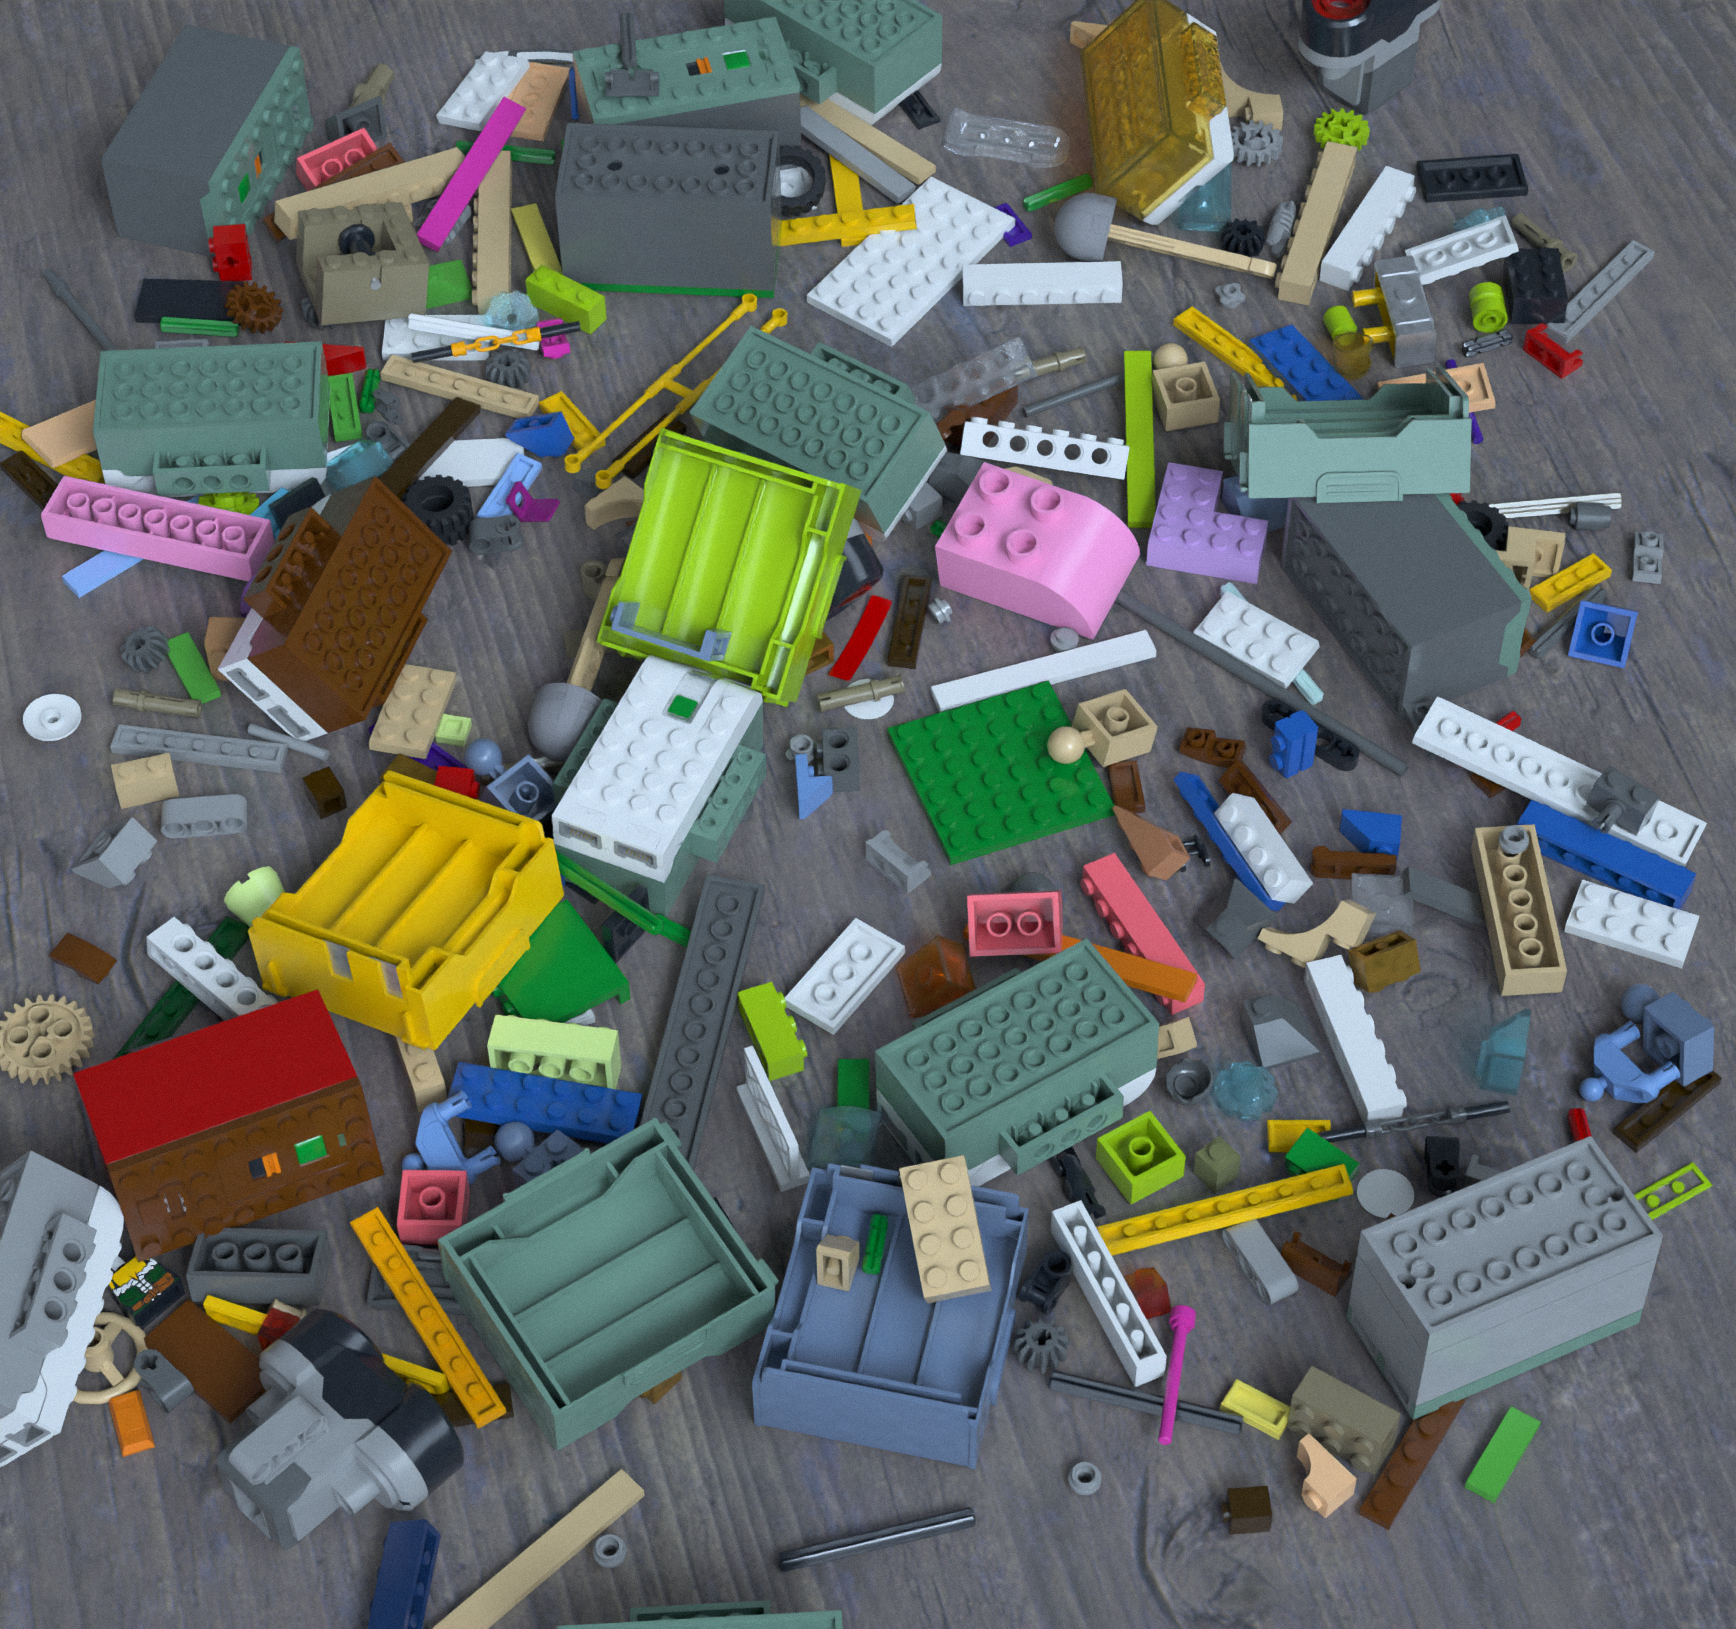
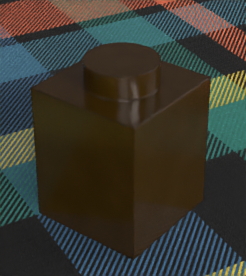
[302,766,347,820]
[1220,1486,1273,1535]

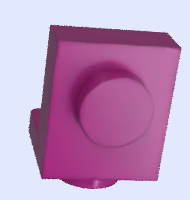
[536,318,570,359]

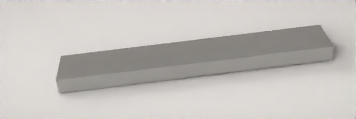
[800,105,916,204]
[1544,240,1655,344]
[110,724,288,773]

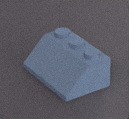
[1222,475,1289,533]

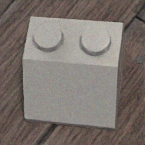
[71,817,157,888]

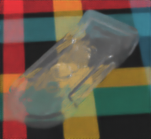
[941,108,1071,168]

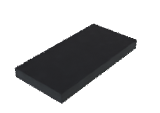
[1416,154,1528,203]
[135,278,248,326]

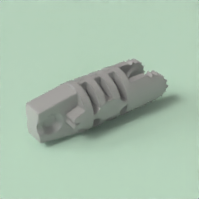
[1265,201,1296,258]

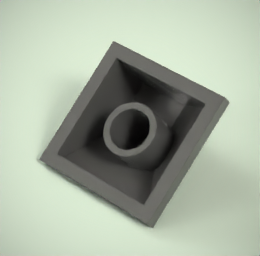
[325,96,387,143]
[929,452,996,499]
[1193,878,1277,960]
[1240,994,1320,1071]

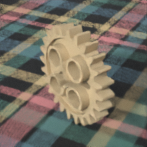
[0,994,95,1085]

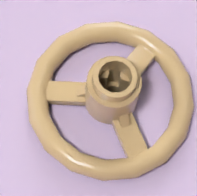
[73,1312,148,1404]

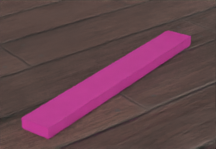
[417,96,526,252]

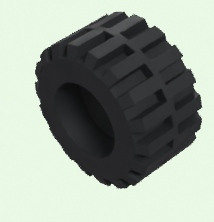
[402,475,474,546]
[1456,500,1509,551]

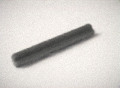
[1528,585,1606,659]

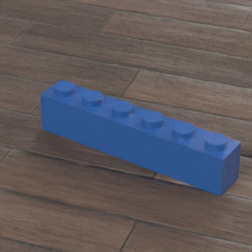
[1516,800,1697,910]

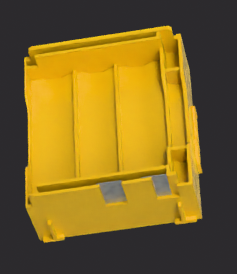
[248,770,564,1051]

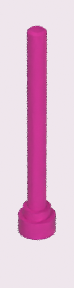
[1158,1305,1196,1445]

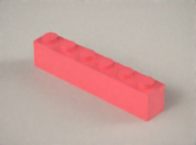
[1080,853,1205,1015]

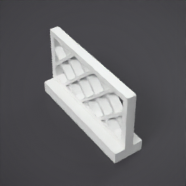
[736,1046,810,1192]

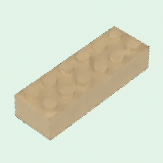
[1471,824,1567,996]

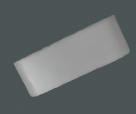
[161,794,247,838]
[1222,1219,1298,1305]

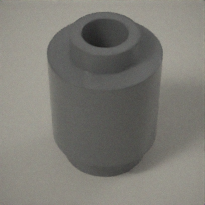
[1569,502,1611,531]

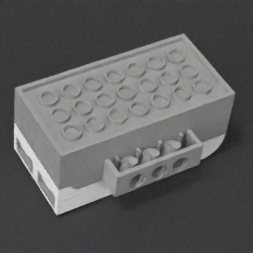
[0,1150,124,1467]

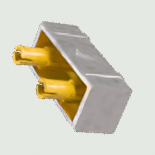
[1351,256,1436,368]

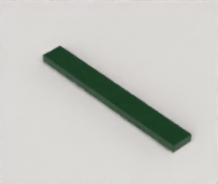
[112,916,251,1060]

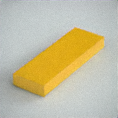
[539,391,606,452]
[1529,553,1612,613]

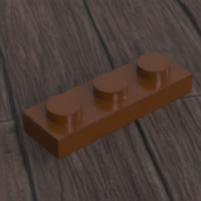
[1218,759,1292,835]

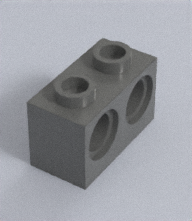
[817,727,860,792]

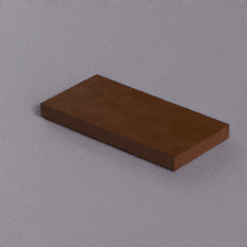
[144,1299,266,1424]

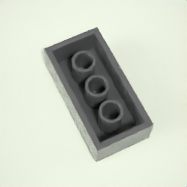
[186,1228,332,1305]

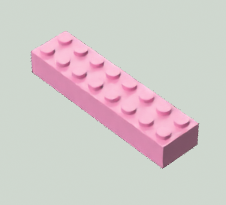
[41,476,275,581]

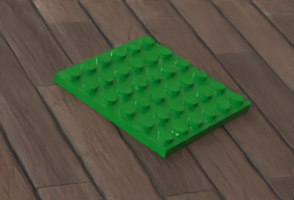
[887,680,1115,866]

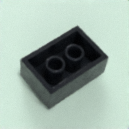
[1503,247,1568,324]

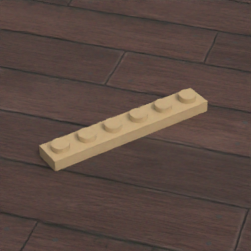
[380,355,539,418]

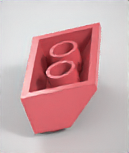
[296,128,378,192]
[967,890,1063,957]

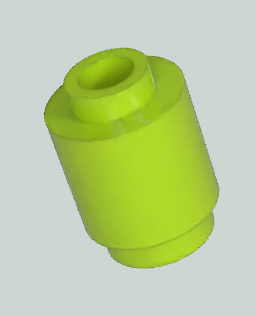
[1323,306,1357,345]

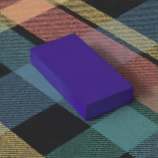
[994,203,1032,247]

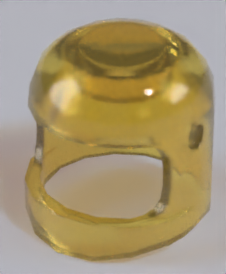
[1333,333,1373,380]

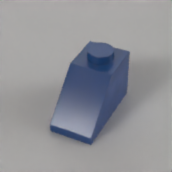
[505,412,574,457]
[1339,809,1402,861]

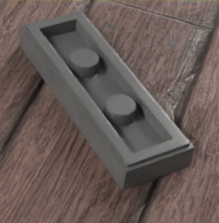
[1402,866,1483,925]

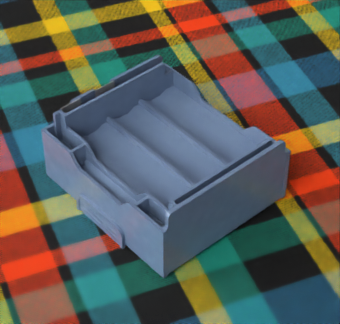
[752,1163,1029,1470]

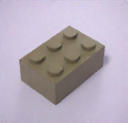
[1287,1366,1401,1475]

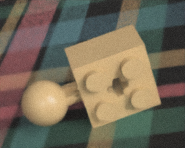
[1152,343,1220,431]
[1047,689,1158,767]

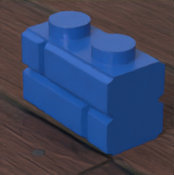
[1269,710,1318,778]

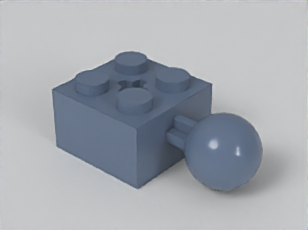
[464,738,557,825]
[1620,983,1715,1087]
[494,1121,584,1189]

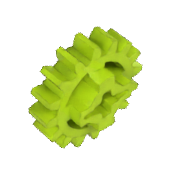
[1313,108,1370,151]
[198,492,259,515]

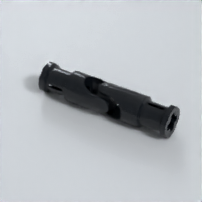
[1048,1146,1106,1219]

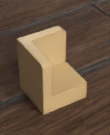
[1157,1017,1197,1059]

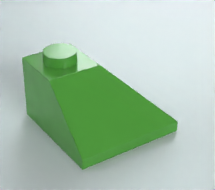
[426,259,472,309]

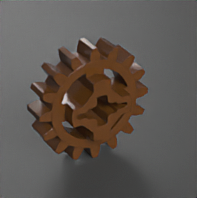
[224,281,284,334]

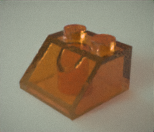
[896,935,976,1018]

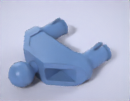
[1579,1021,1680,1103]
[401,1090,500,1185]

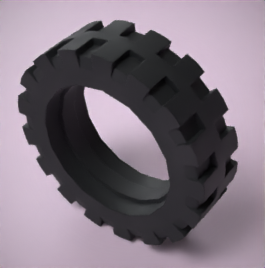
[780,145,826,216]

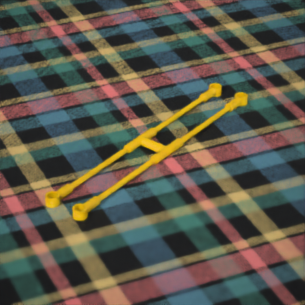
[564,294,788,489]

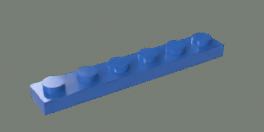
[1173,771,1286,911]

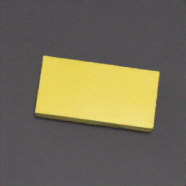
[1220,1379,1290,1440]

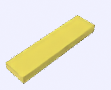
[511,203,563,275]

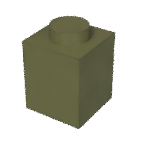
[1193,1136,1241,1194]

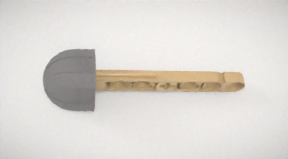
[1054,193,1277,278]
[528,558,626,762]

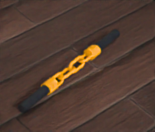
[411,321,581,363]

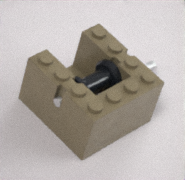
[296,202,429,326]

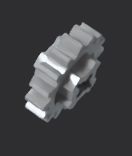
[1231,120,1283,167]

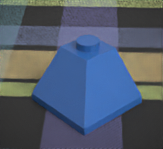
[1568,600,1638,668]

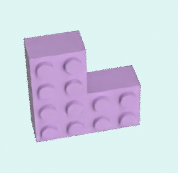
[1146,462,1269,584]

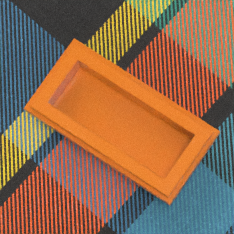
[108,1390,155,1457]

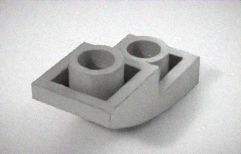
[1632,531,1664,584]

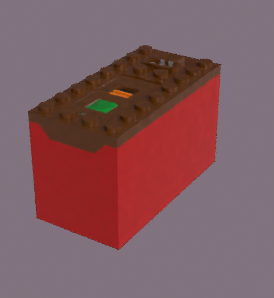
[73,989,385,1263]

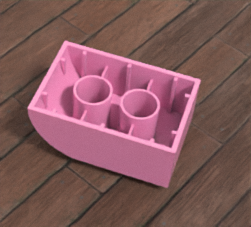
[935,462,1140,640]

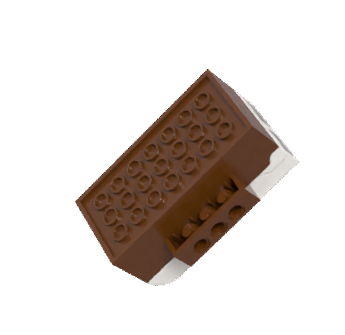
[218,476,452,741]

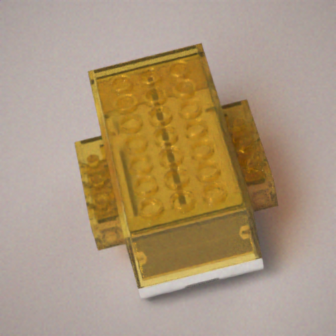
[1080,0,1234,225]

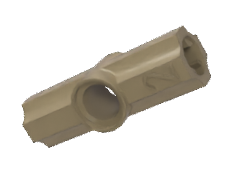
[349,63,395,109]

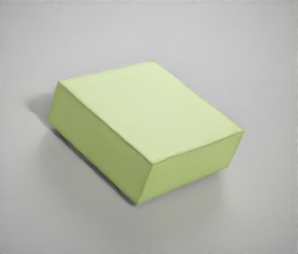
[435,714,472,747]

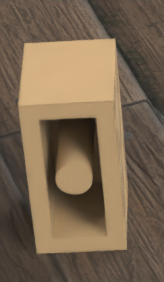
[111,753,179,809]

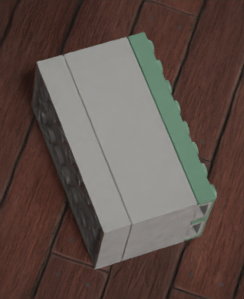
[1347,1136,1663,1420]

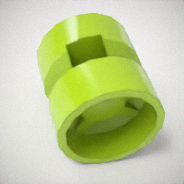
[1468,282,1508,333]

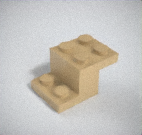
[1496,527,1566,590]

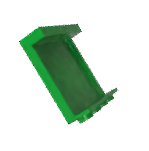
[491,899,631,1023]

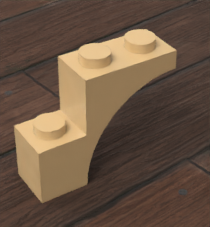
[1221,64,1284,131]
[584,476,644,530]
[1258,900,1376,968]

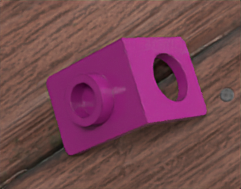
[506,481,560,522]

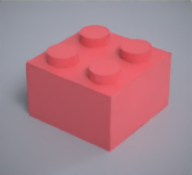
[397,1170,470,1245]

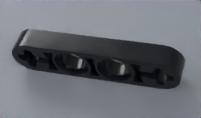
[1261,699,1359,771]

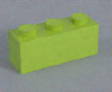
[526,265,607,335]
[737,982,808,1081]

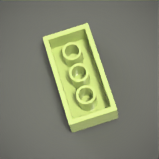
[487,1015,621,1089]

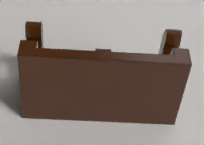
[1281,1231,1352,1297]

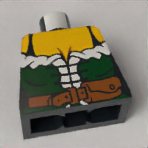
[108,1255,186,1330]

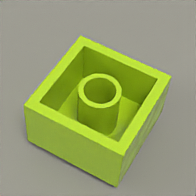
[1096,1111,1186,1205]

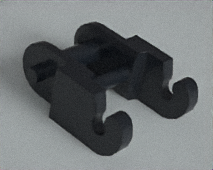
[1180,835,1210,872]

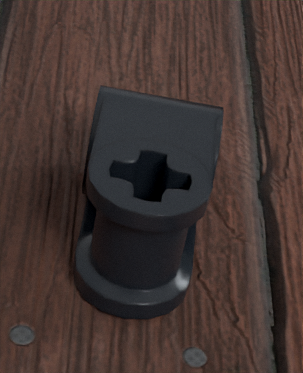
[1424,1136,1460,1198]
[1019,1250,1072,1315]

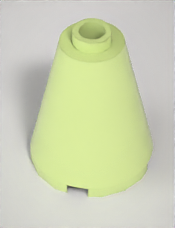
[224,866,285,927]

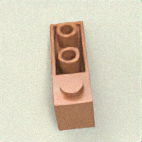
[1112,805,1190,881]

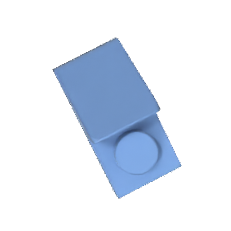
[795,754,833,819]

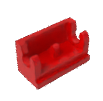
[1523,323,1583,379]

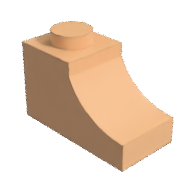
[1297,1433,1357,1518]

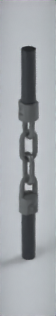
[1317,1101,1510,1143]

